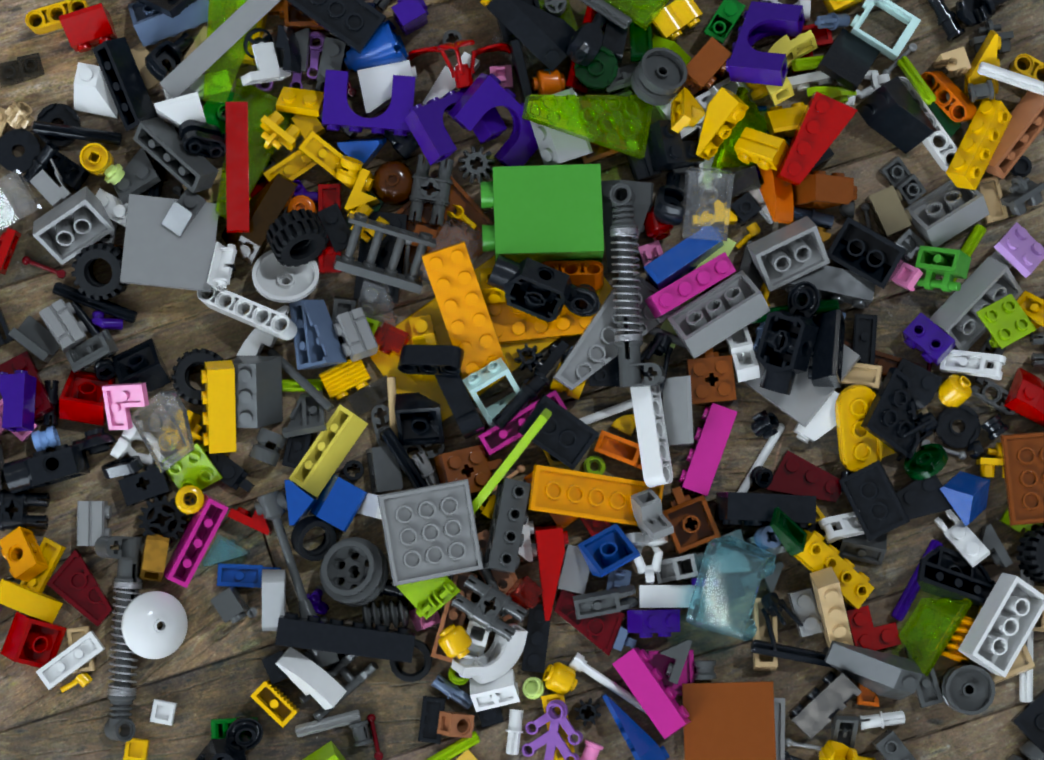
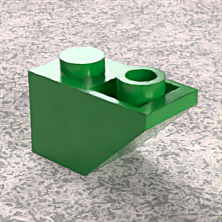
[704,0,746,44]

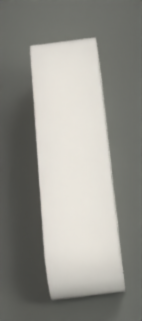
[899,77,958,172]
[197,286,297,340]
[630,376,673,488]

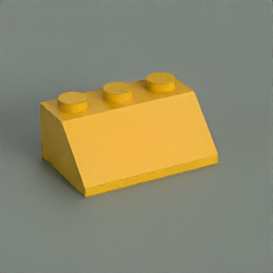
[764,102,808,139]

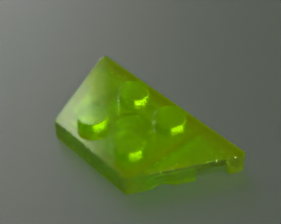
[711,87,767,169]
[898,598,972,676]

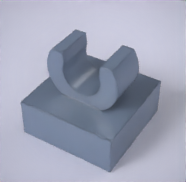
[606,568,632,590]
[612,626,637,651]

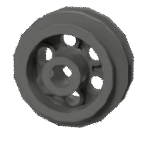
[320,537,389,607]

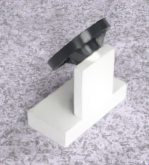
[241,28,291,86]

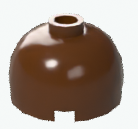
[372,161,414,206]

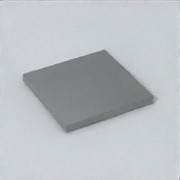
[120,194,219,292]
[734,344,861,427]
[377,479,483,586]

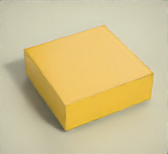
[123,737,150,760]

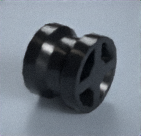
[980,413,1009,440]

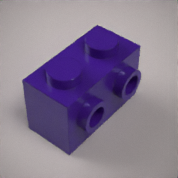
[391,0,429,36]
[903,313,956,366]
[627,609,680,638]

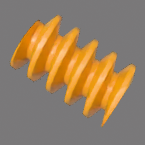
[940,613,975,664]

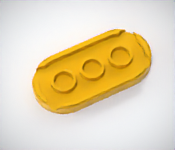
[835,384,884,472]

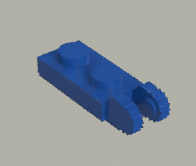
[217,563,281,588]

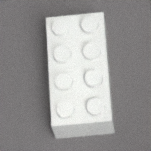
[958,572,1044,678]

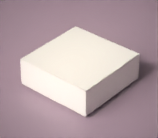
[150,699,177,726]

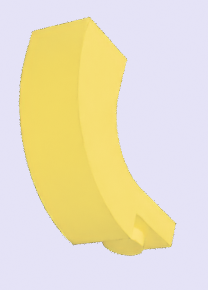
[765,30,818,106]

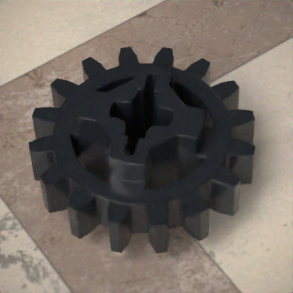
[138,496,188,544]

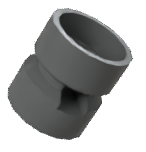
[249,427,287,467]

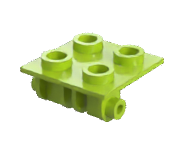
[976,294,1037,349]
[160,443,223,498]
[396,576,461,620]

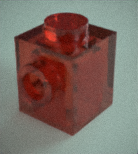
[374,322,411,356]
[506,576,543,609]

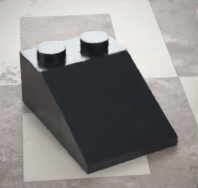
[855,76,937,154]

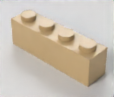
[809,567,854,649]

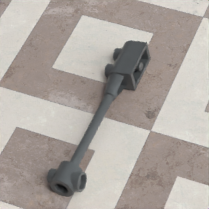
[254,490,340,667]

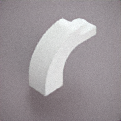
[451,623,528,684]

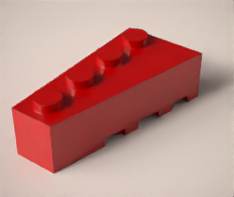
[776,92,858,186]

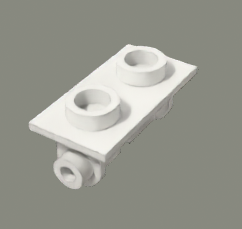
[207,242,237,292]

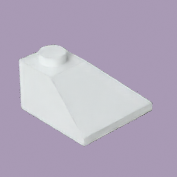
[74,62,119,119]
[154,91,206,128]

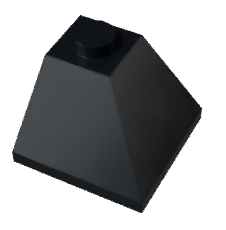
[112,338,171,392]
[395,392,445,446]

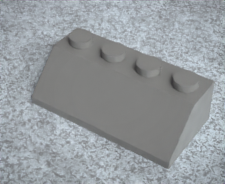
[929,256,1023,351]
[666,270,770,359]

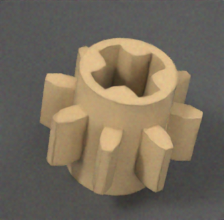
[5,102,34,129]

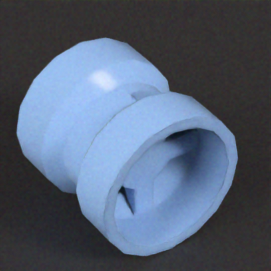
[31,426,61,452]

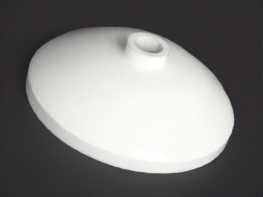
[252,250,319,303]
[121,591,188,659]

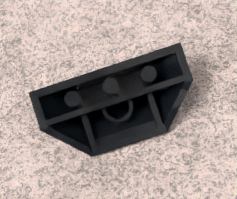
[917,546,996,607]

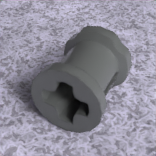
[968,79,994,103]
[349,720,373,747]

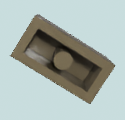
[865,185,912,238]

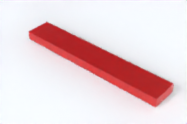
[225,102,250,233]

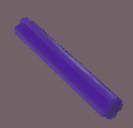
[891,539,943,621]

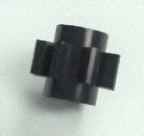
[514,343,543,373]
[751,410,779,440]
[574,698,601,726]

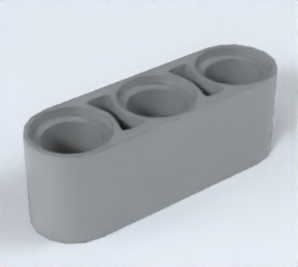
[262,569,286,631]

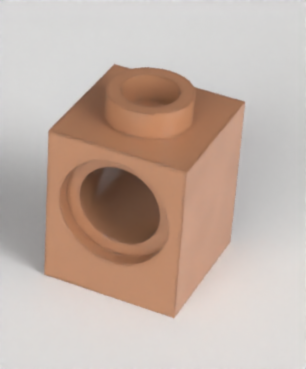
[437,711,475,738]

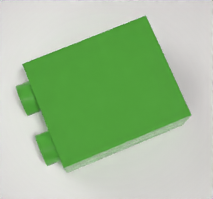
[480,164,604,263]

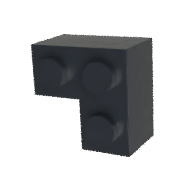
[645,120,705,171]

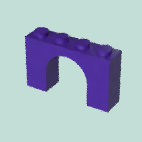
[726,1,805,86]
[322,70,416,136]
[448,73,538,166]
[404,87,507,166]
[0,370,37,432]

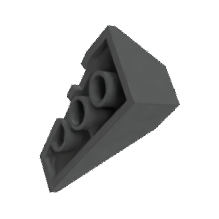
[601,180,654,273]
[824,641,923,700]

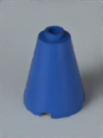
[344,20,408,72]

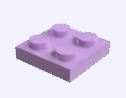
[994,222,1044,278]

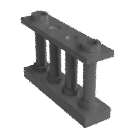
[334,212,436,294]

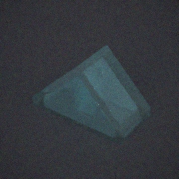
[203,534,250,567]

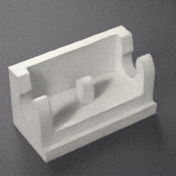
[469,669,520,712]

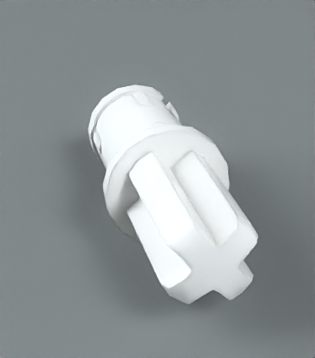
[506,709,524,755]
[859,711,906,730]

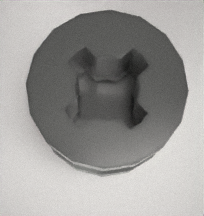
[544,0,566,17]
[693,660,717,680]

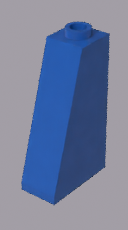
[644,223,724,291]

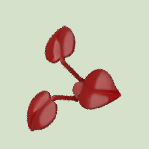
[407,40,510,89]

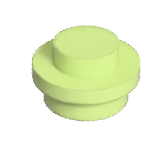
[104,164,125,185]
[522,677,545,700]

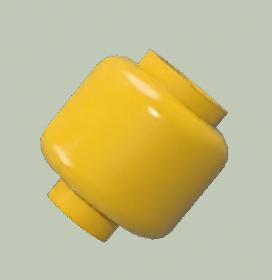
[938,374,972,407]
[175,485,204,515]
[438,624,472,659]
[542,662,578,695]

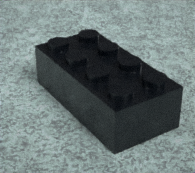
[715,492,816,528]

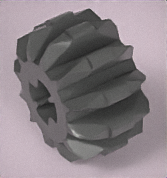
[458,146,495,184]

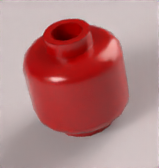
[643,206,673,241]

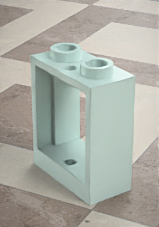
[850,0,921,61]
[462,357,529,428]

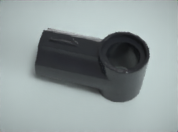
[382,131,419,160]

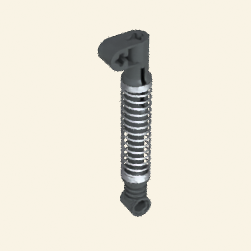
[609,183,666,388]
[94,536,143,742]

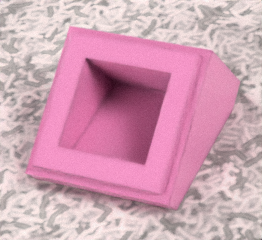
[409,608,441,632]

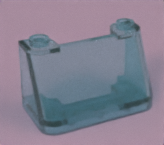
[686,535,777,641]

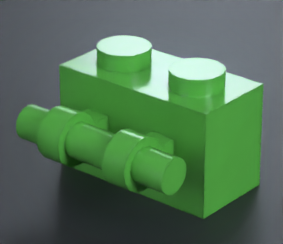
[915,245,971,292]

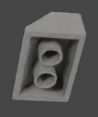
[525,88,593,165]
[904,180,989,247]
[33,186,115,265]
[747,216,830,292]
[660,375,694,446]

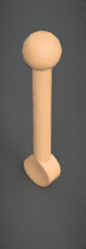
[491,464,526,494]

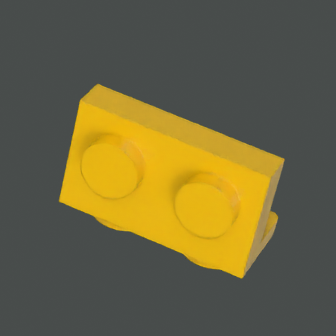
[276,86,324,117]

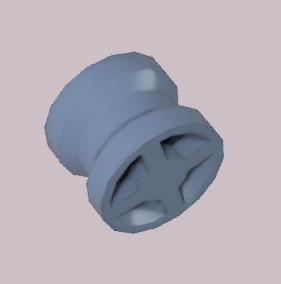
[754,526,781,550]

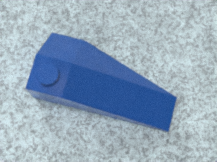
[601,693,670,760]

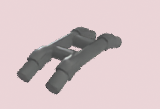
[298,654,378,721]

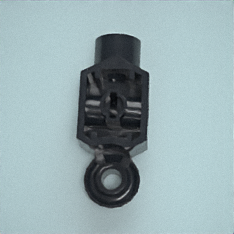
[487,255,600,322]
[756,281,821,395]
[3,428,116,494]
[195,717,263,760]

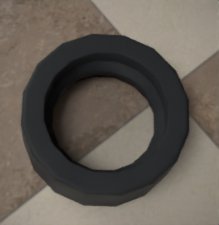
[291,516,337,561]
[389,639,433,682]

